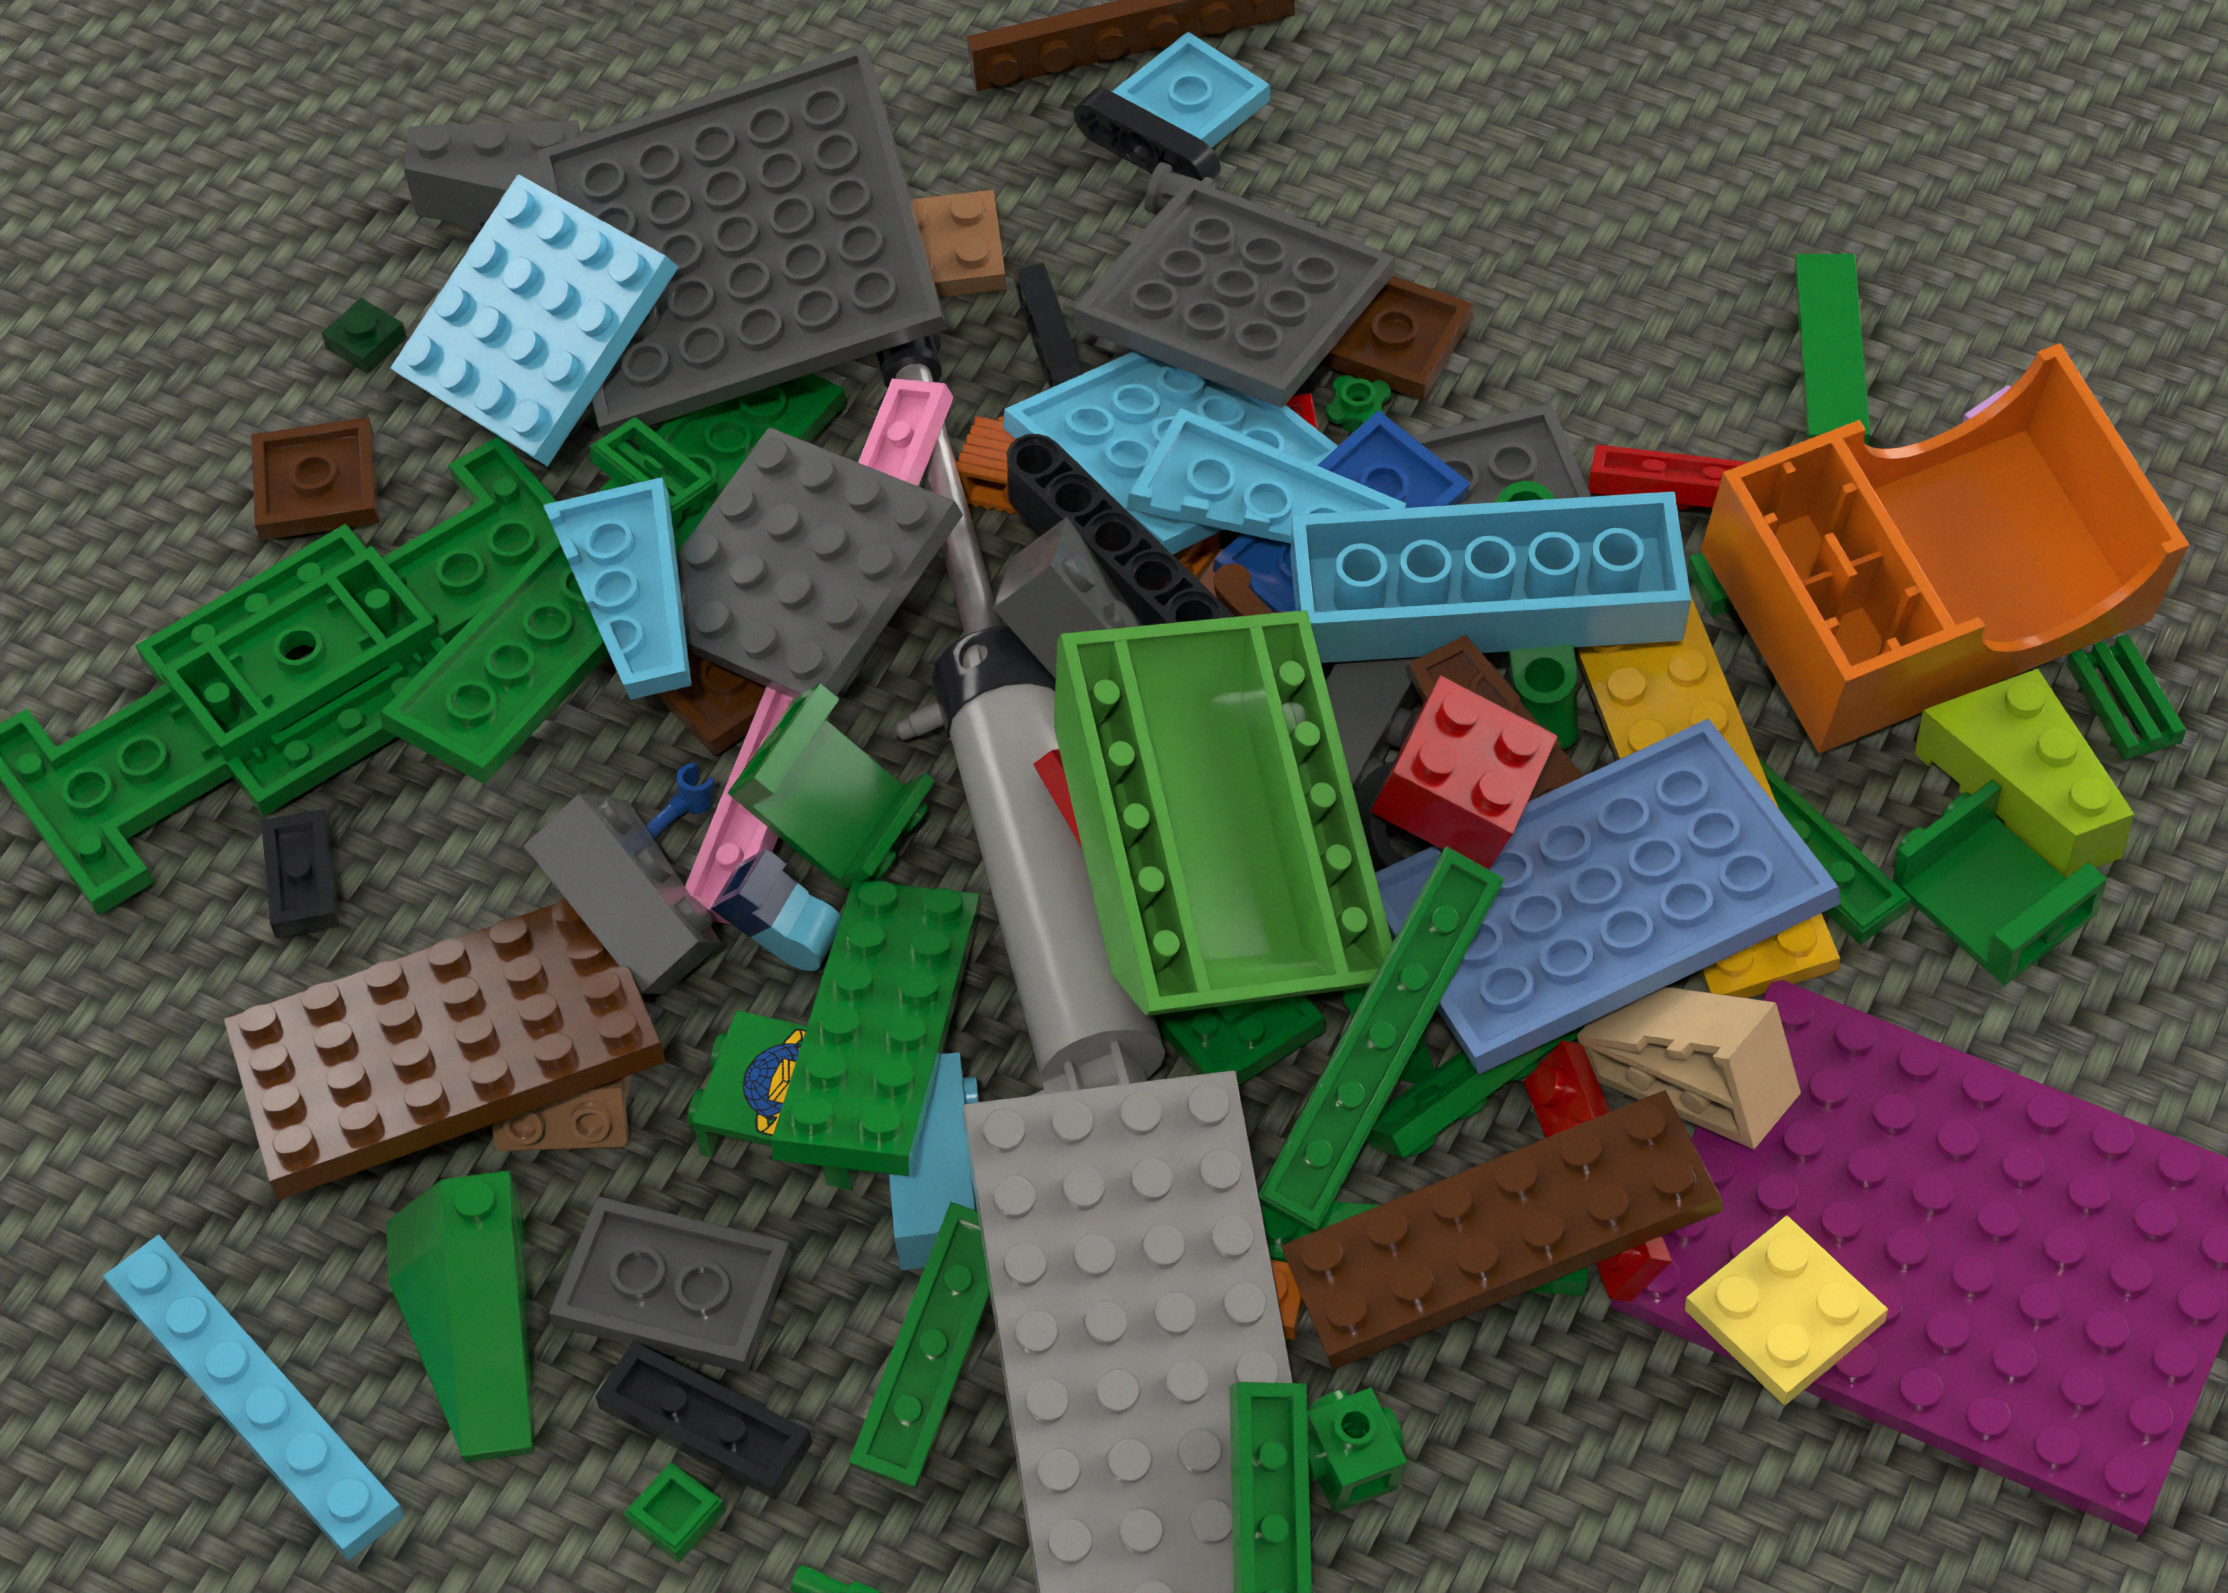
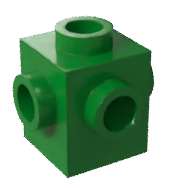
[1307,1387,1407,1514]

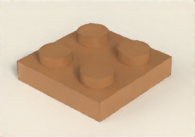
[911,190,1007,298]

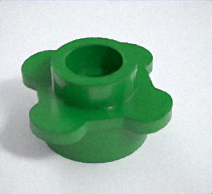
[1326,375,1391,433]

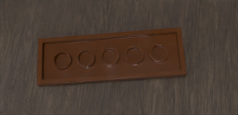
[1281,1090,1723,1370]

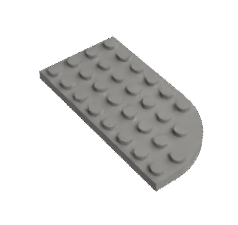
[962,1070,1293,1593]

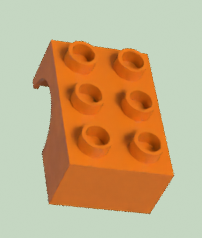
[1701,343,2189,754]

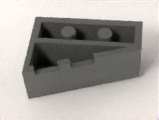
[403,120,581,229]
[993,517,1143,679]
[523,794,721,994]

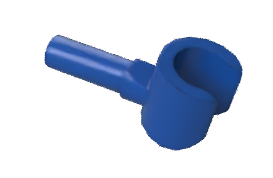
[645,763,715,839]

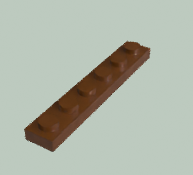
[967,0,1295,91]

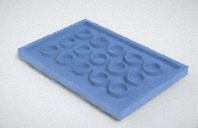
[1375,718,1840,1074]

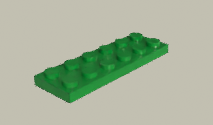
[772,880,980,1176]

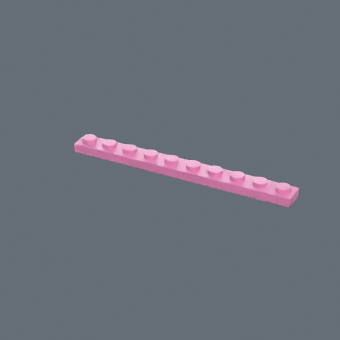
[685,378,954,924]

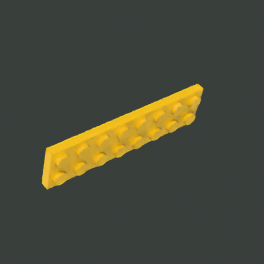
[1574,593,1840,998]

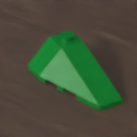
[387,1171,534,1462]

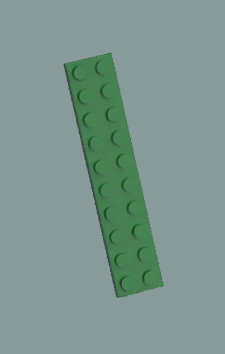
[380,373,845,784]

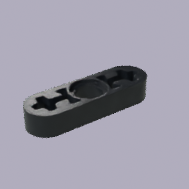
[1073,88,1221,181]
[1013,262,1083,389]

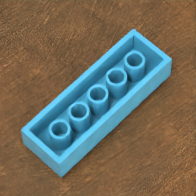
[1290,492,1691,663]

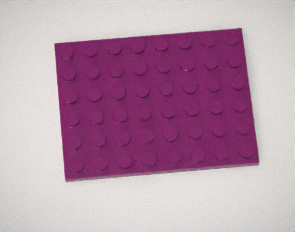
[1611,980,2228,1537]

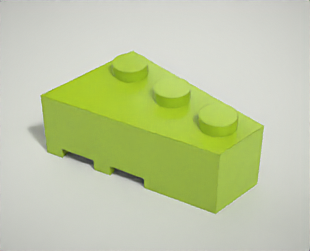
[1914,669,2134,878]

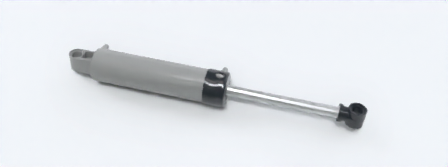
[876,333,1165,1096]

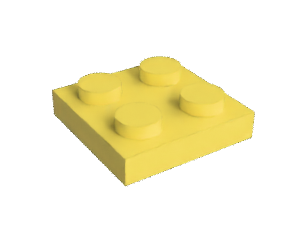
[1685,1215,1888,1406]

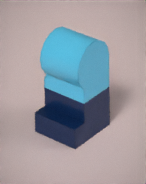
[710,848,841,971]

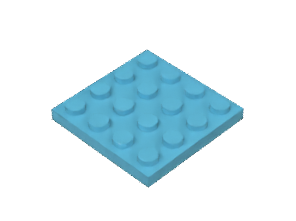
[390,174,679,467]
[1003,351,1338,555]

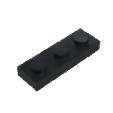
[595,1341,812,1500]

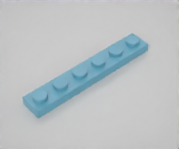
[103,1234,405,1562]

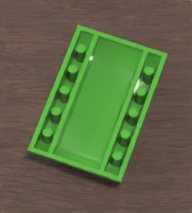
[1054,610,1392,1016]

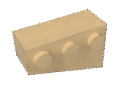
[1577,987,1801,1149]

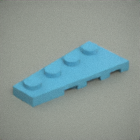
[1126,408,1407,544]
[543,477,692,700]

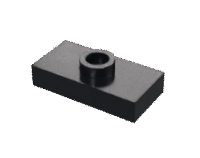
[261,809,340,938]

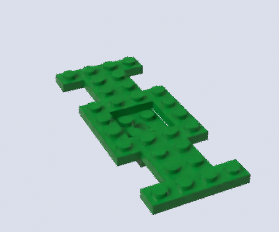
[0,436,557,916]

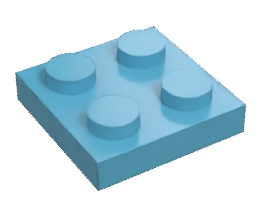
[1112,32,1270,148]

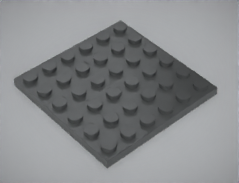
[537,43,947,437]

